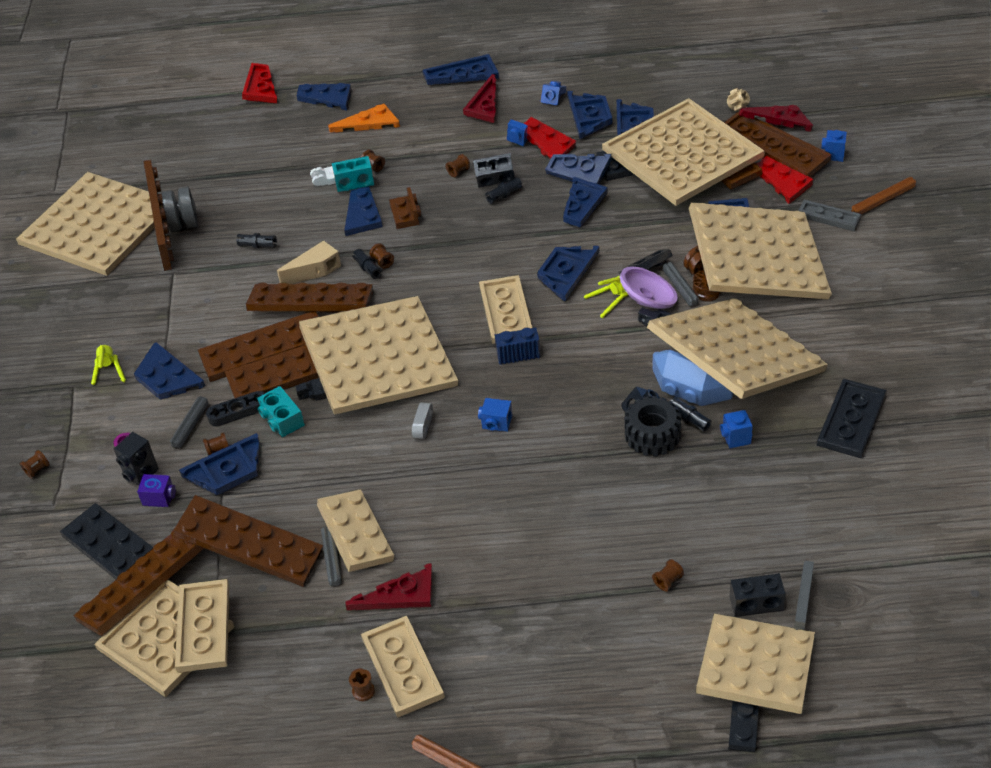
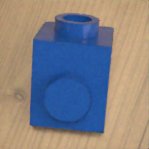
[541,81,567,105]
[507,119,528,146]

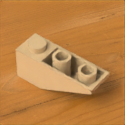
[277,241,341,284]

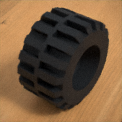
[624,396,681,456]

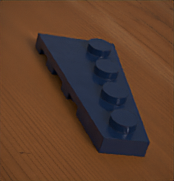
[423,54,499,85]

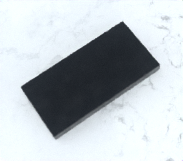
[816,378,887,458]

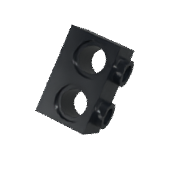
[473,153,515,188]
[113,431,159,486]
[729,573,786,617]

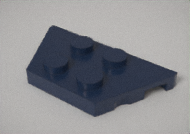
[567,91,612,139]
[616,99,654,136]
[537,246,600,301]
[134,342,205,400]
[179,433,260,495]

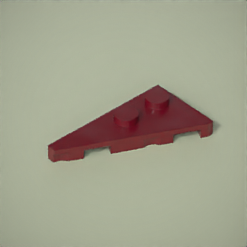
[463,74,496,123]
[739,105,813,132]
[345,563,433,610]

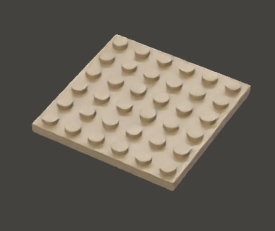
[602,98,764,206]
[16,172,164,276]
[689,203,832,299]
[299,296,458,415]
[647,298,828,399]

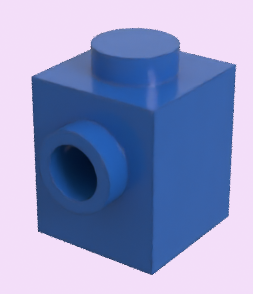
[821,130,847,162]
[478,398,513,432]
[720,410,753,449]

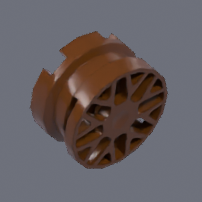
[684,246,706,277]
[693,270,721,302]

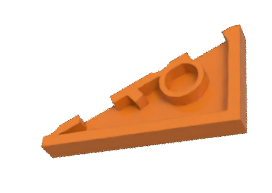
[328,104,400,133]

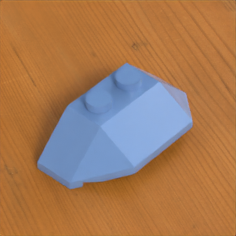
[653,350,733,406]

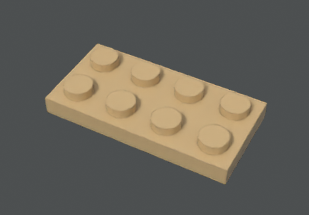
[479,275,532,344]
[317,489,394,572]
[175,579,229,673]
[361,616,445,718]

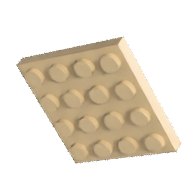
[95,580,234,697]
[696,614,815,714]

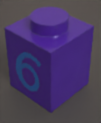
[137,474,176,507]

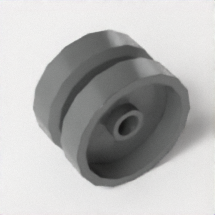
[162,186,198,233]

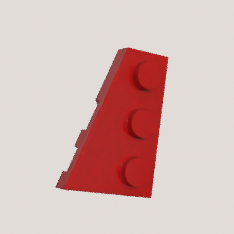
[242,63,277,103]
[524,117,576,159]
[757,156,813,204]

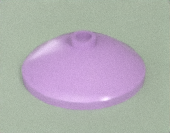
[620,267,678,309]

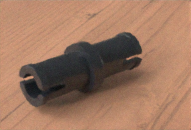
[485,177,523,204]
[236,233,277,249]
[352,249,383,279]
[671,397,712,432]

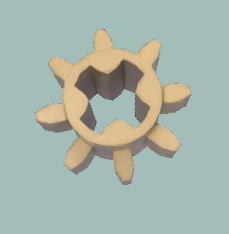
[727,88,750,111]

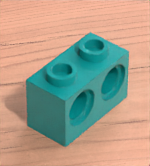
[331,156,374,192]
[258,386,305,438]

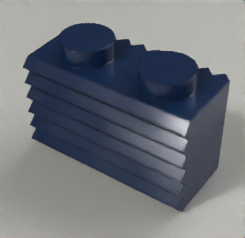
[494,327,540,365]

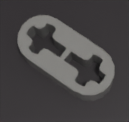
[412,402,433,439]

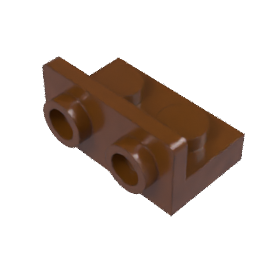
[389,187,421,229]

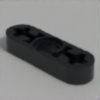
[206,391,265,426]

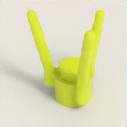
[584,275,628,318]
[91,345,126,385]

